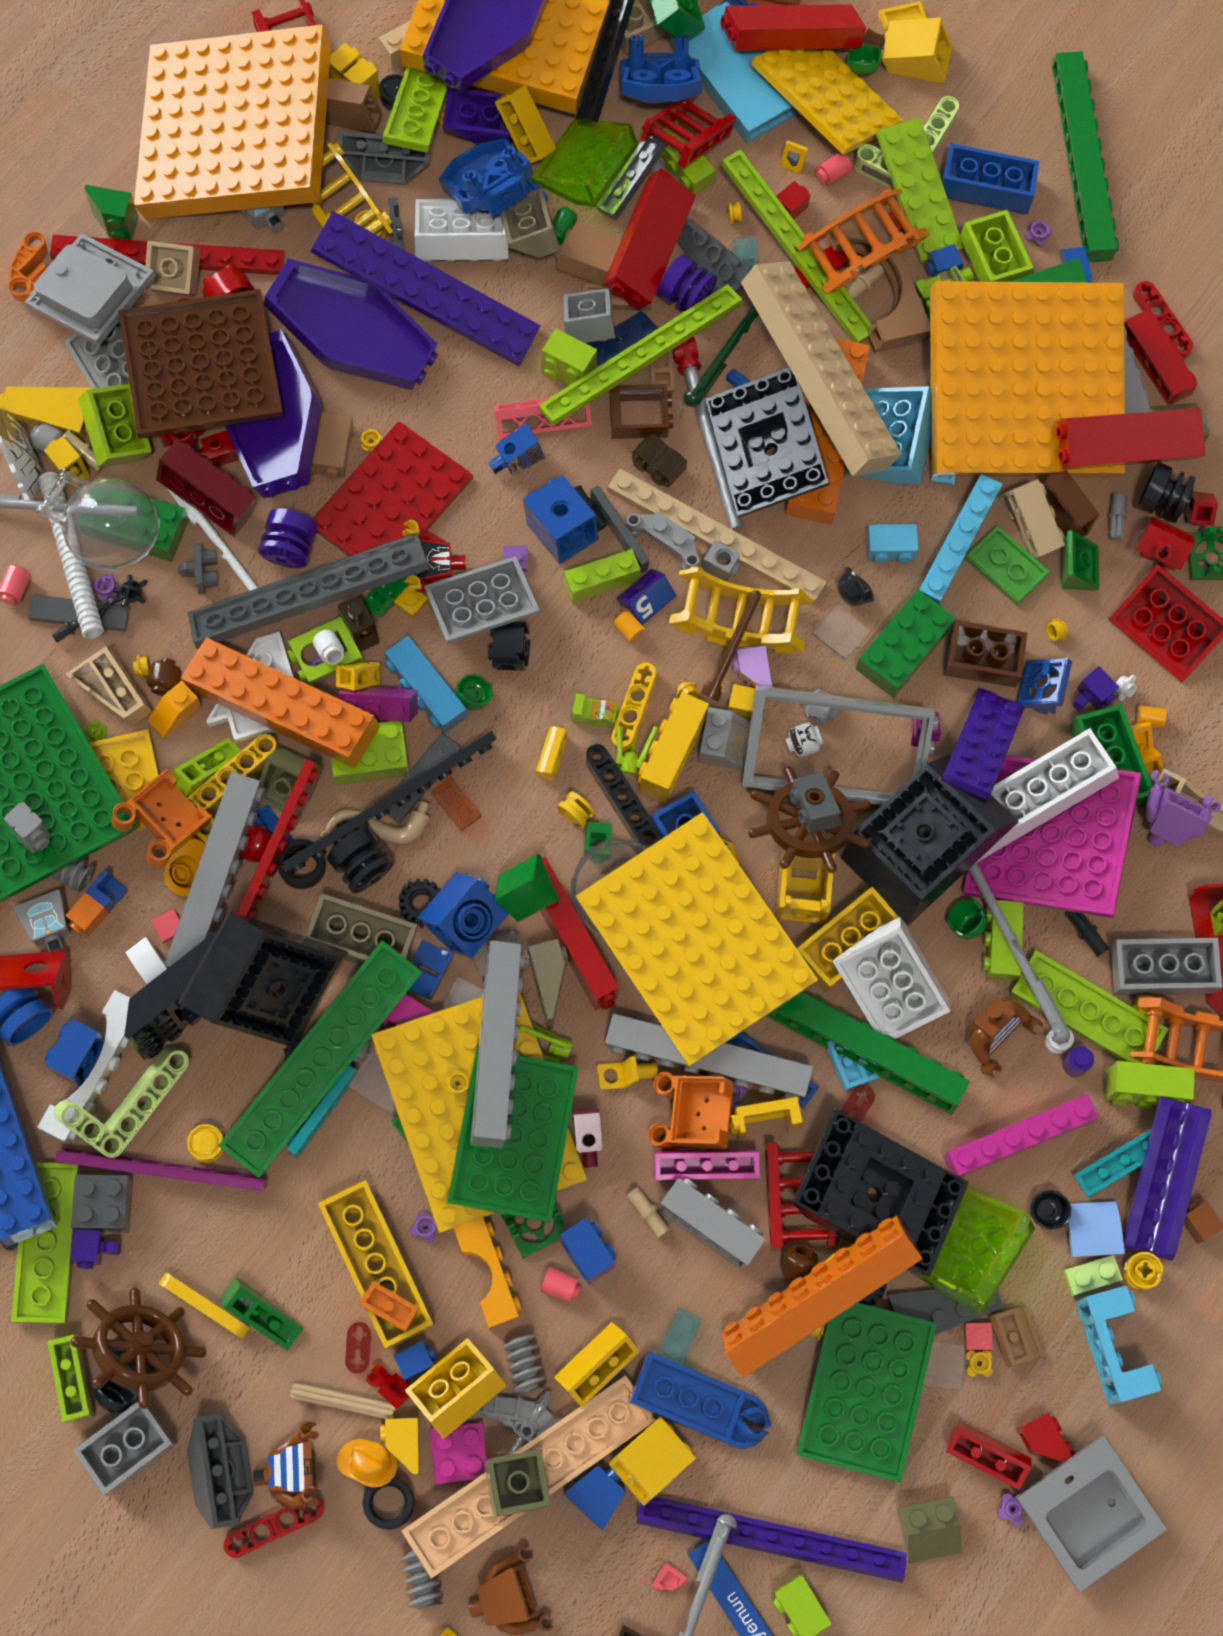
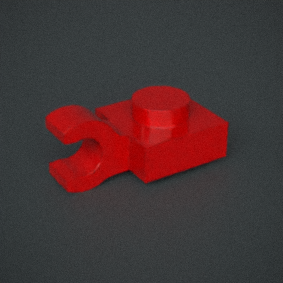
[366,1364,410,1409]

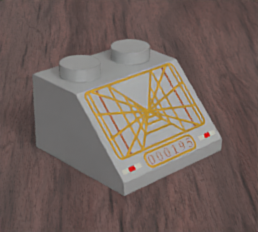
[698,707,750,771]

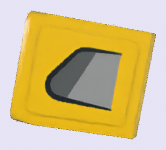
[780,141,808,173]

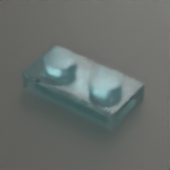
[657,1307,702,1365]

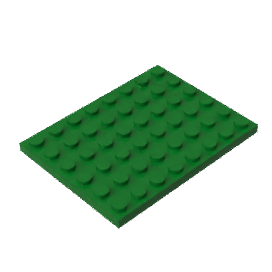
[0,663,137,903]

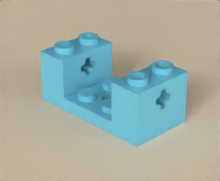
[1075,1285,1162,1406]

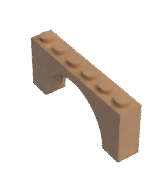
[827,211,930,352]

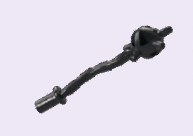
[52,575,148,643]

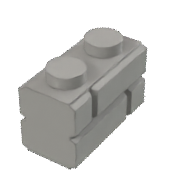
[4,802,51,853]

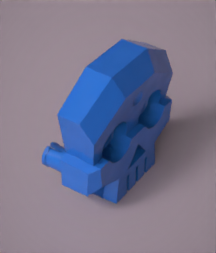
[620,34,702,104]
[439,138,533,218]

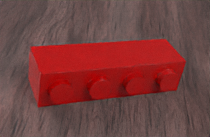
[1124,309,1197,405]

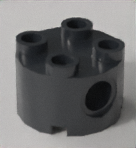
[488,622,530,671]

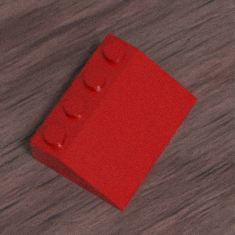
[1109,564,1223,682]

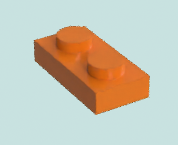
[359,1281,419,1332]

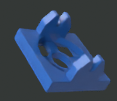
[1017,658,1072,715]

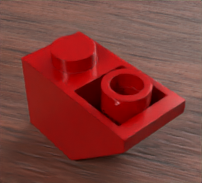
[1016,1413,1075,1464]

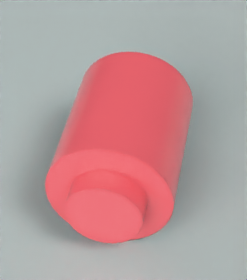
[816,152,852,186]
[0,566,31,605]
[540,1267,582,1303]

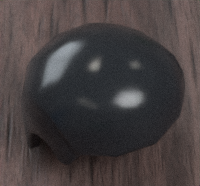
[1030,1190,1072,1230]
[94,1380,137,1413]

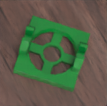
[1188,526,1223,580]
[500,1203,567,1259]

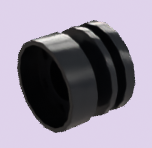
[1137,462,1196,523]
[327,827,394,894]

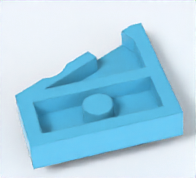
[826,1041,882,1092]

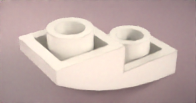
[126,937,169,984]

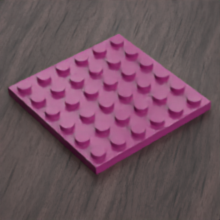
[963,755,1141,918]

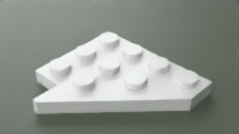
[206,631,294,743]

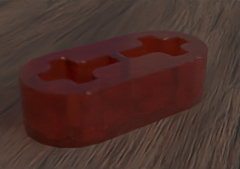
[840,1085,875,1122]
[345,1322,372,1374]

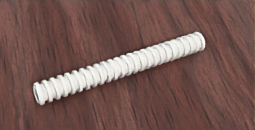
[38,472,104,639]

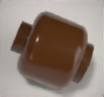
[146,658,182,696]
[782,1244,818,1282]

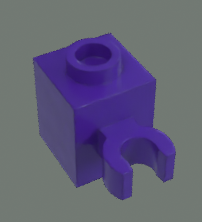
[1072,666,1119,712]
[70,1229,121,1269]

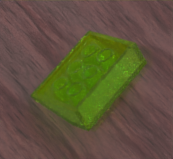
[531,118,639,207]
[910,1188,1035,1314]

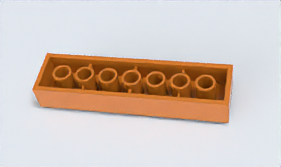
[785,338,870,525]
[181,637,380,769]
[721,1216,923,1378]

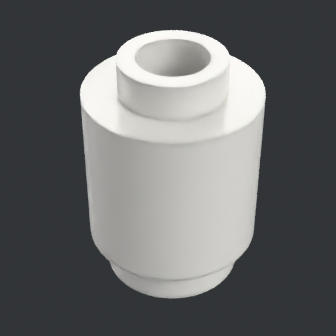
[313,630,344,665]

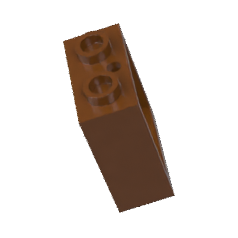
[610,384,673,439]
[1044,469,1100,538]

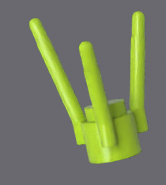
[616,725,658,775]
[519,1022,572,1063]

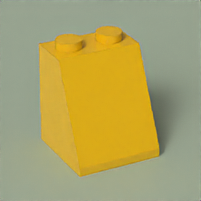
[881,17,953,83]

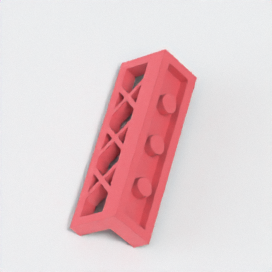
[493,397,592,439]

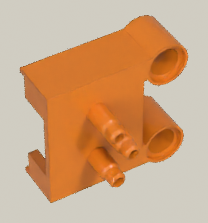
[111,769,212,868]
[648,1072,734,1150]

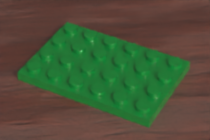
[447,1047,579,1223]
[796,1302,937,1483]

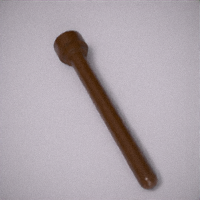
[701,590,761,702]

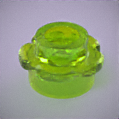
[82,720,107,743]

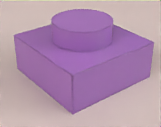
[503,546,527,572]

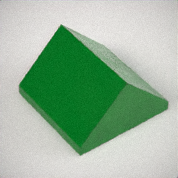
[1061,530,1099,591]
[494,854,559,922]

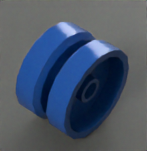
[0,987,54,1046]

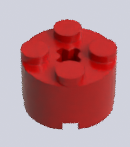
[203,264,255,297]

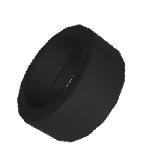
[277,839,326,889]
[362,1477,415,1530]

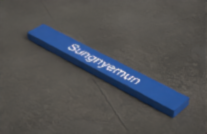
[687,1540,772,1636]

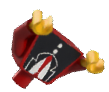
[402,520,466,594]

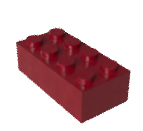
[156,439,256,537]

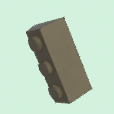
[500,188,561,258]

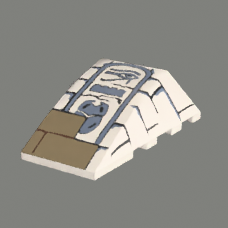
[0,409,45,500]

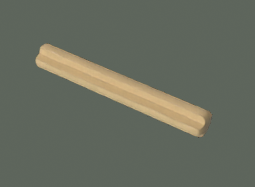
[290,1383,396,1419]

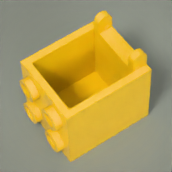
[775,850,835,925]

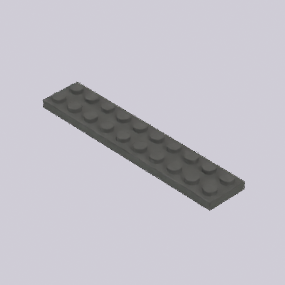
[188,533,429,649]

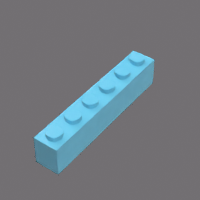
[919,474,1002,605]

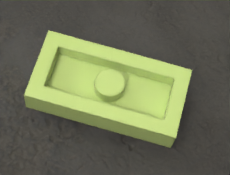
[1063,1255,1123,1296]

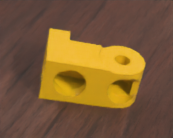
[336,661,381,691]

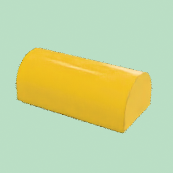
[535,726,569,782]

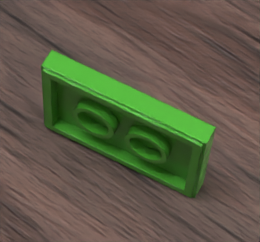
[964,525,1050,606]

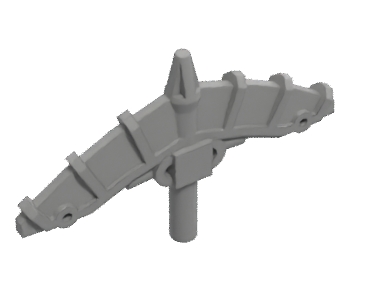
[477,1390,561,1455]

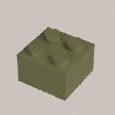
[484,1449,551,1518]

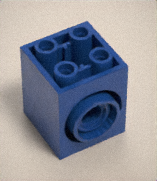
[523,475,599,565]
[417,872,509,958]

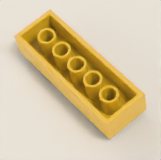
[318,1180,434,1351]

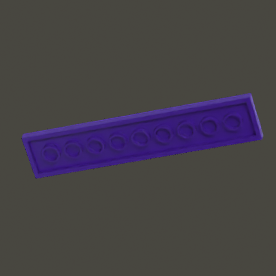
[311,211,541,366]

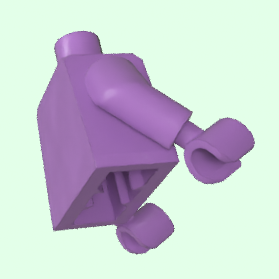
[1146,770,1221,847]

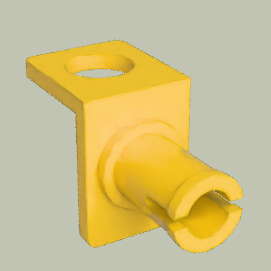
[596,1056,658,1090]

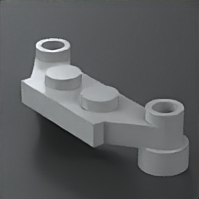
[624,511,701,570]

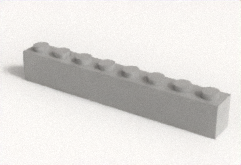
[164,772,266,967]
[470,940,525,1149]
[605,1013,813,1101]

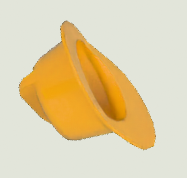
[163,838,206,896]
[337,1439,397,1488]

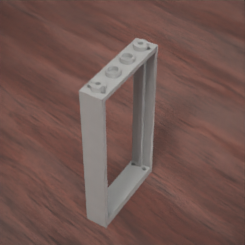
[742,685,939,805]

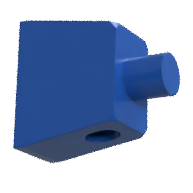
[564,1466,626,1530]

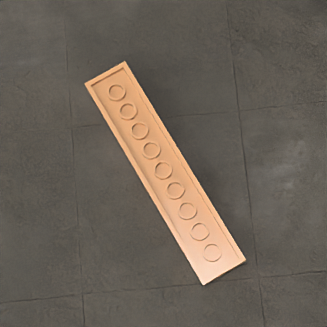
[401,1375,656,1579]

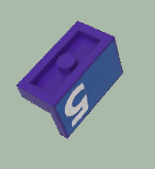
[616,569,676,625]

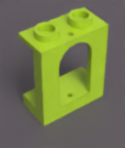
[287,616,363,687]

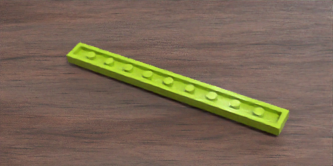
[721,149,872,343]
[539,284,742,426]

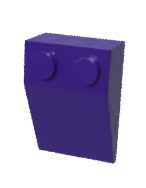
[442,87,512,146]

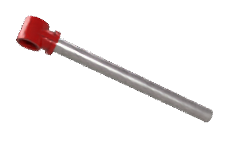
[672,336,744,531]

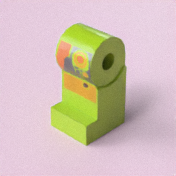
[571,693,619,727]

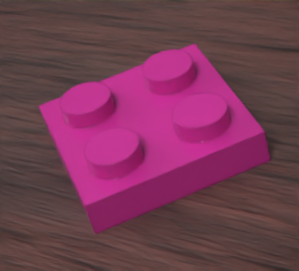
[429,1422,487,1485]

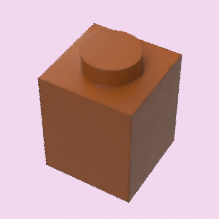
[1184,1201,1223,1244]

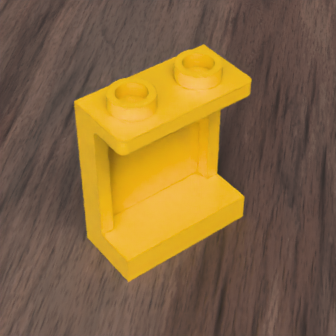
[729,1097,803,1141]
[608,1416,696,1506]

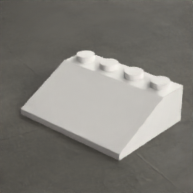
[414,199,508,262]
[833,917,950,1039]

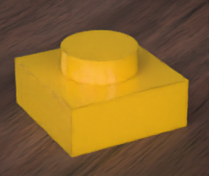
[394,584,428,619]

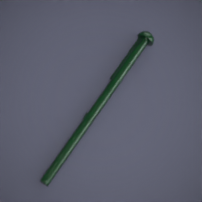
[684,305,759,407]

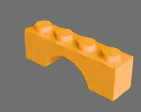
[453,1216,522,1330]

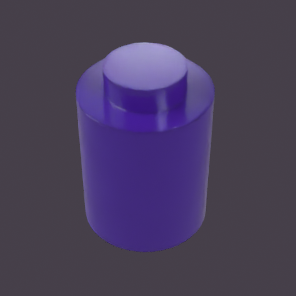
[1062,1046,1094,1077]

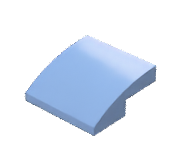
[1066,1201,1125,1257]

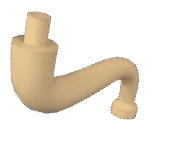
[320,801,430,844]

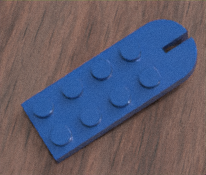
[629,1352,771,1449]

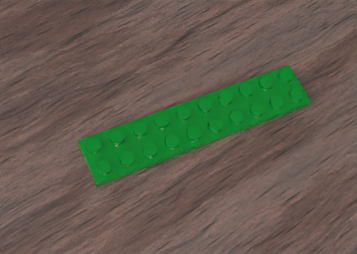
[218,940,423,1178]

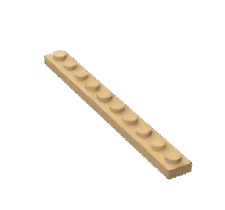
[607,468,827,604]

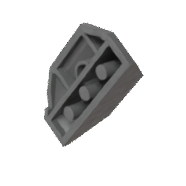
[338,131,430,184]
[187,1414,253,1529]

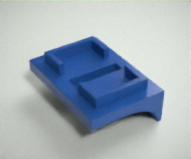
[409,940,454,1001]

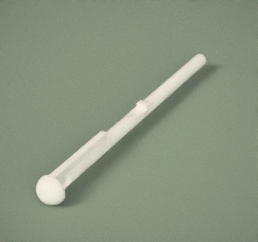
[167,489,259,591]

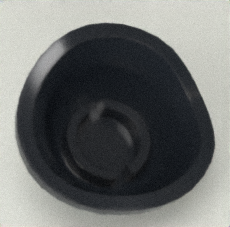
[837,567,874,607]

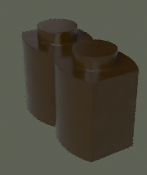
[632,433,687,488]

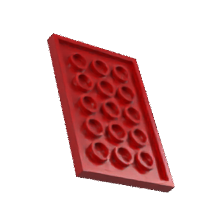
[312,421,473,556]

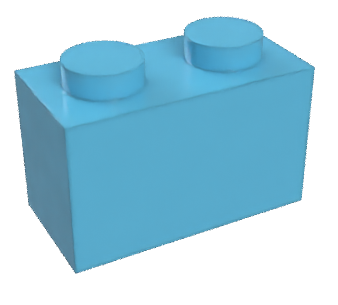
[866,524,918,563]

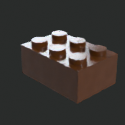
[944,620,1027,688]

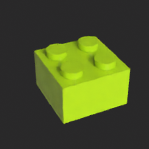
[542,329,597,387]

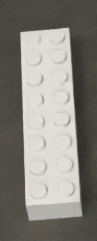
[918,728,1119,863]

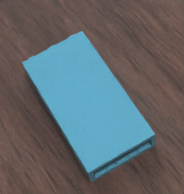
[671,2,800,144]

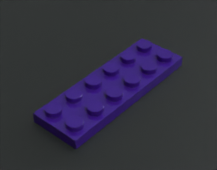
[941,688,1025,801]

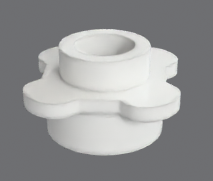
[1116,675,1137,701]

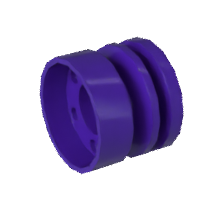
[657,254,717,312]
[258,509,318,569]

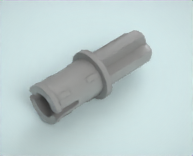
[1108,493,1127,541]

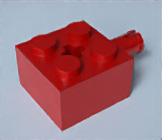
[1137,516,1196,571]

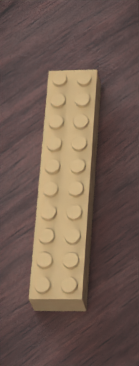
[741,261,902,477]

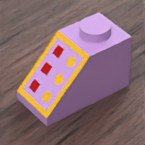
[732,646,772,700]

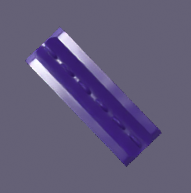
[1123,1097,1211,1261]

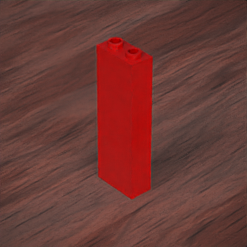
[721,4,866,51]
[603,168,696,310]
[1056,408,1206,470]
[540,857,619,1011]

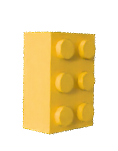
[405,1338,506,1439]

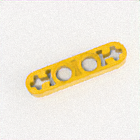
[611,662,657,752]
[158,1272,251,1339]

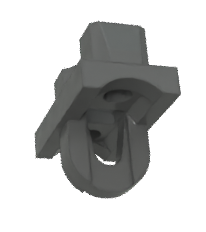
[178,544,218,594]

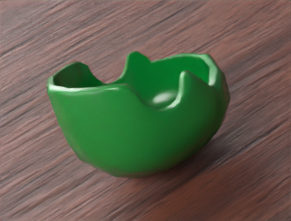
[847,44,882,76]
[455,674,493,711]
[947,899,988,940]

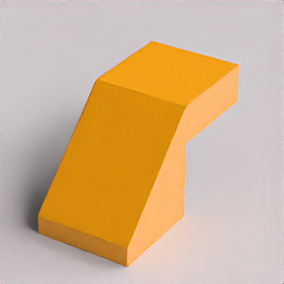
[1130,721,1163,779]

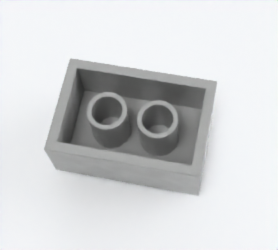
[73,1402,176,1496]

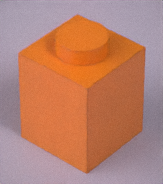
[65,892,109,937]

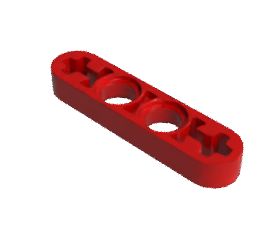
[1133,281,1193,359]
[223,1497,325,1558]

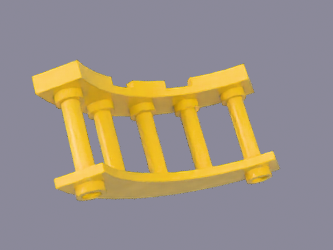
[311,140,393,234]
[669,567,813,654]

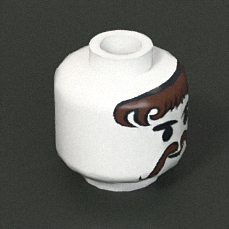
[786,722,823,758]

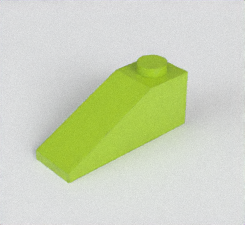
[172,737,241,797]

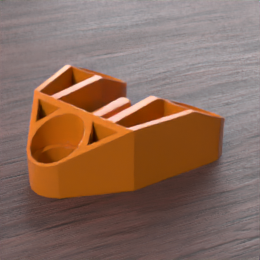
[9,231,47,302]

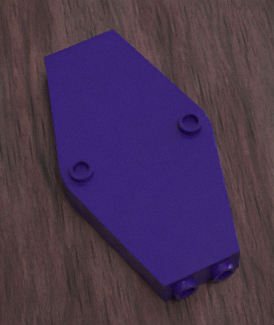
[423,0,548,92]
[264,258,438,390]
[225,329,322,498]

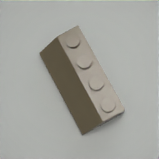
[305,893,418,966]

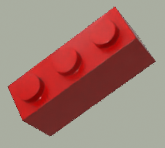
[946,1420,1032,1490]

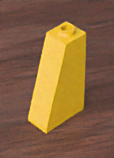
[0,387,94,441]

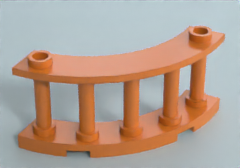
[797,188,930,294]
[1130,997,1223,1082]

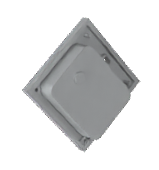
[24,233,156,346]
[1015,1436,1167,1592]

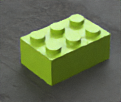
[960,210,1034,282]
[78,383,152,467]
[331,721,409,785]
[1104,1061,1194,1109]

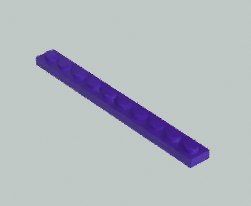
[636,1497,907,1583]

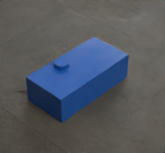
[942,143,1040,214]

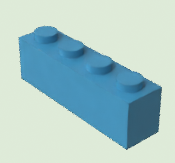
[384,636,467,734]

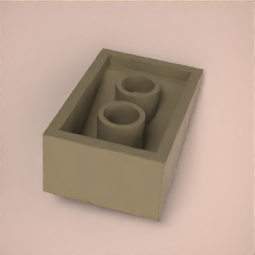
[528,939,568,1030]

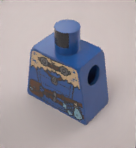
[488,423,545,475]

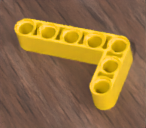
[187,734,278,845]

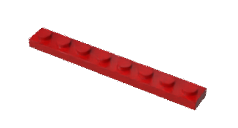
[237,759,320,919]

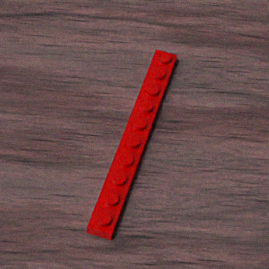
[50,235,285,275]

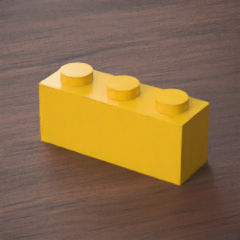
[495,85,556,164]
[554,1322,640,1408]

